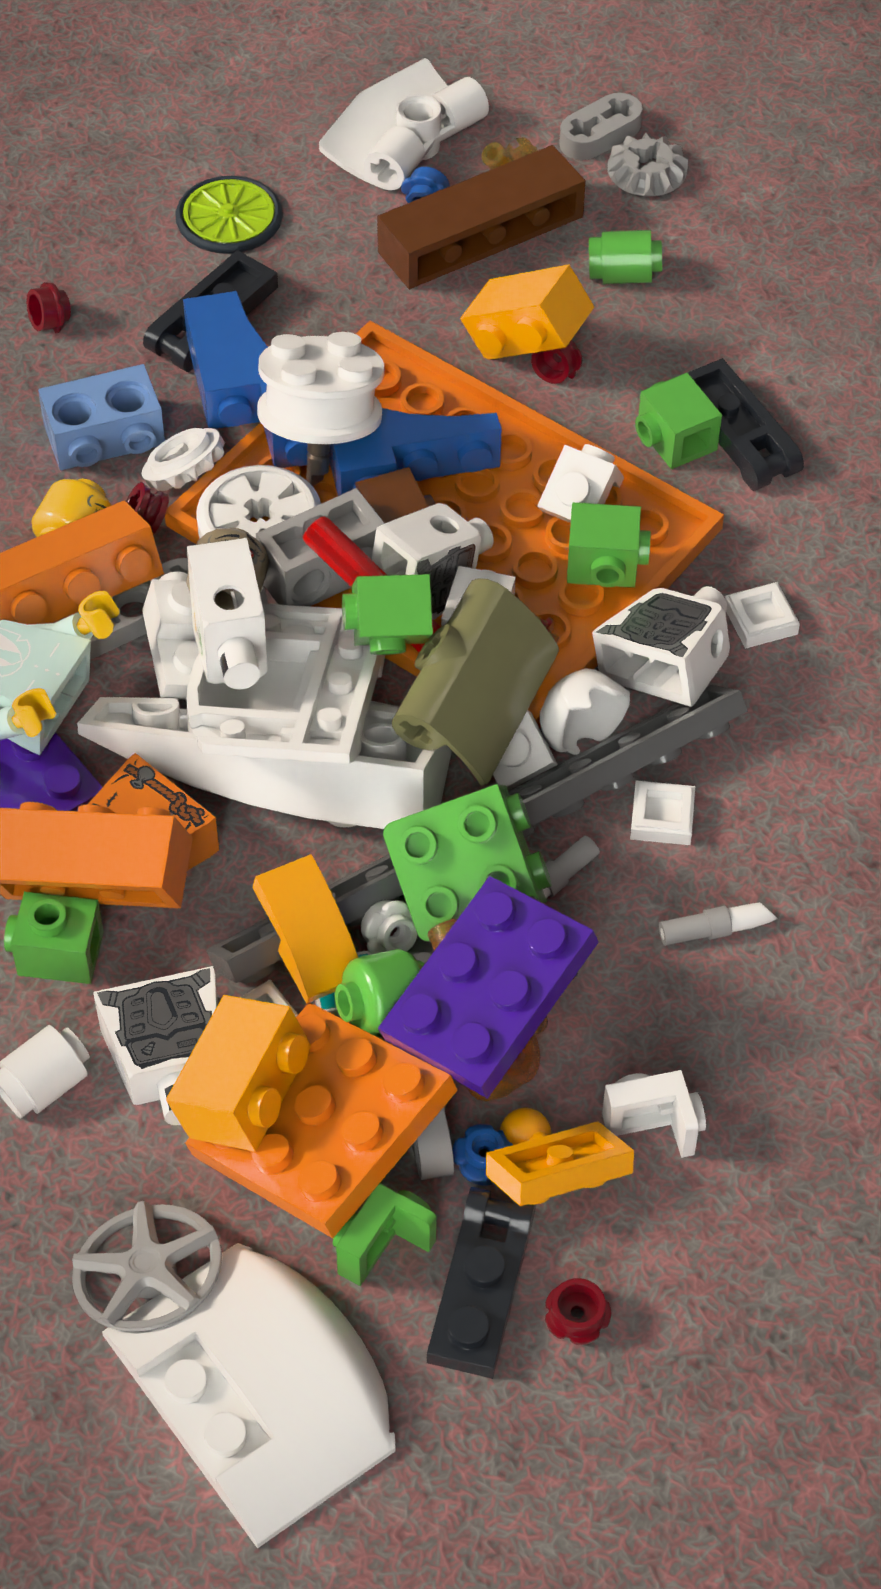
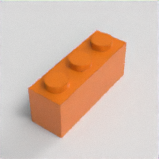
[0,500,164,625]
[0,802,193,909]

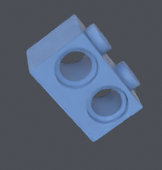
[38,364,165,471]

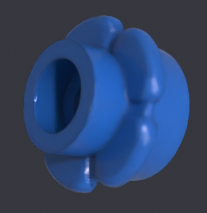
[401,167,450,203]
[452,1124,513,1186]

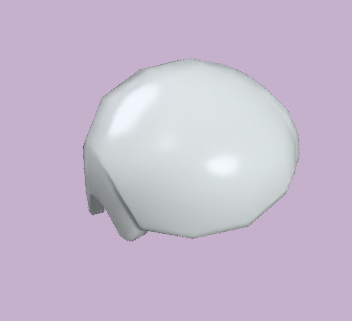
[540,668,630,755]

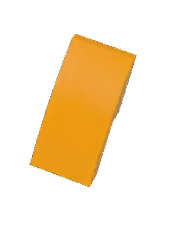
[253,854,358,1004]

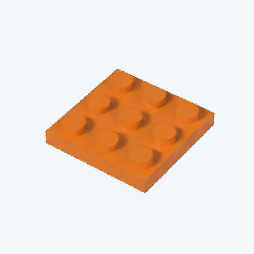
[185,1003,458,1238]

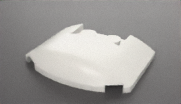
[186,603,385,764]
[102,1243,395,1548]

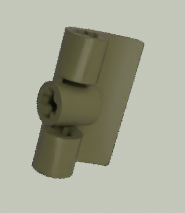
[392,578,559,786]

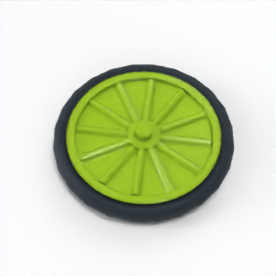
[175,175,283,254]

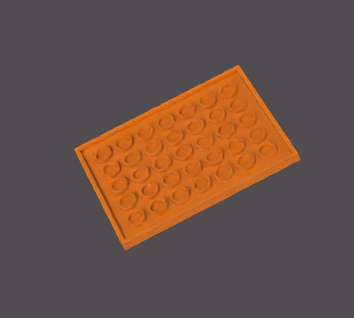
[165,320,724,728]

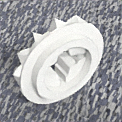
[142,428,225,491]

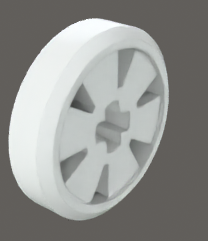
[197,465,321,539]

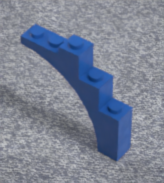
[183,291,502,496]

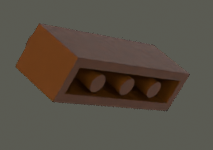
[377,145,586,290]

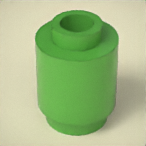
[589,230,662,284]

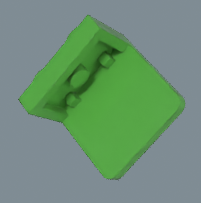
[383,784,552,941]

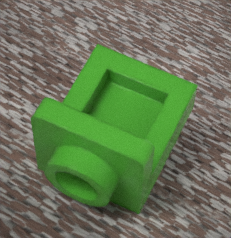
[333,1183,436,1286]

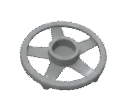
[72,1201,222,1332]

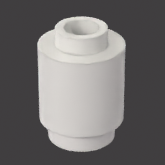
[0,1025,90,1118]

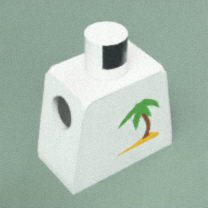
[187,538,267,689]

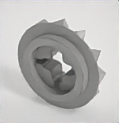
[607,133,688,196]

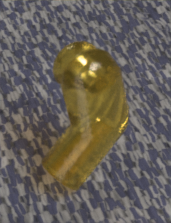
[481,137,538,169]

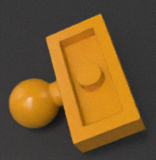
[486,1107,634,1206]

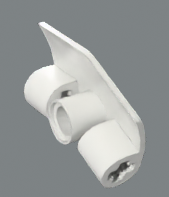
[319,58,489,191]

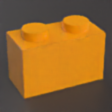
[460,264,595,360]
[166,995,311,1152]

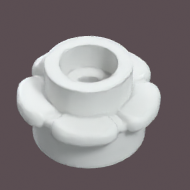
[361,900,417,954]

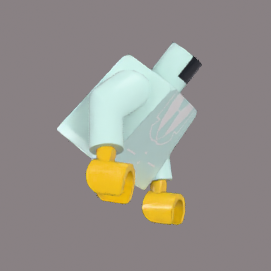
[0,591,120,755]

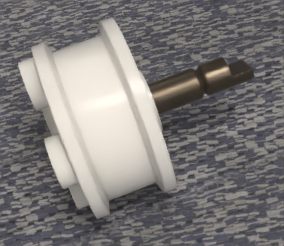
[257,332,384,486]

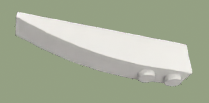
[77,697,452,829]

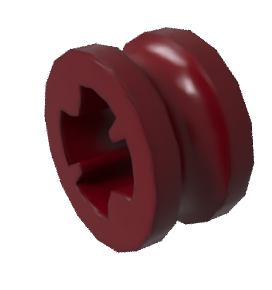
[126,482,169,535]

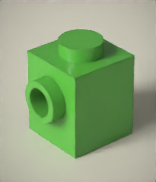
[635,373,722,469]
[567,502,651,588]
[342,574,433,655]
[4,891,104,984]

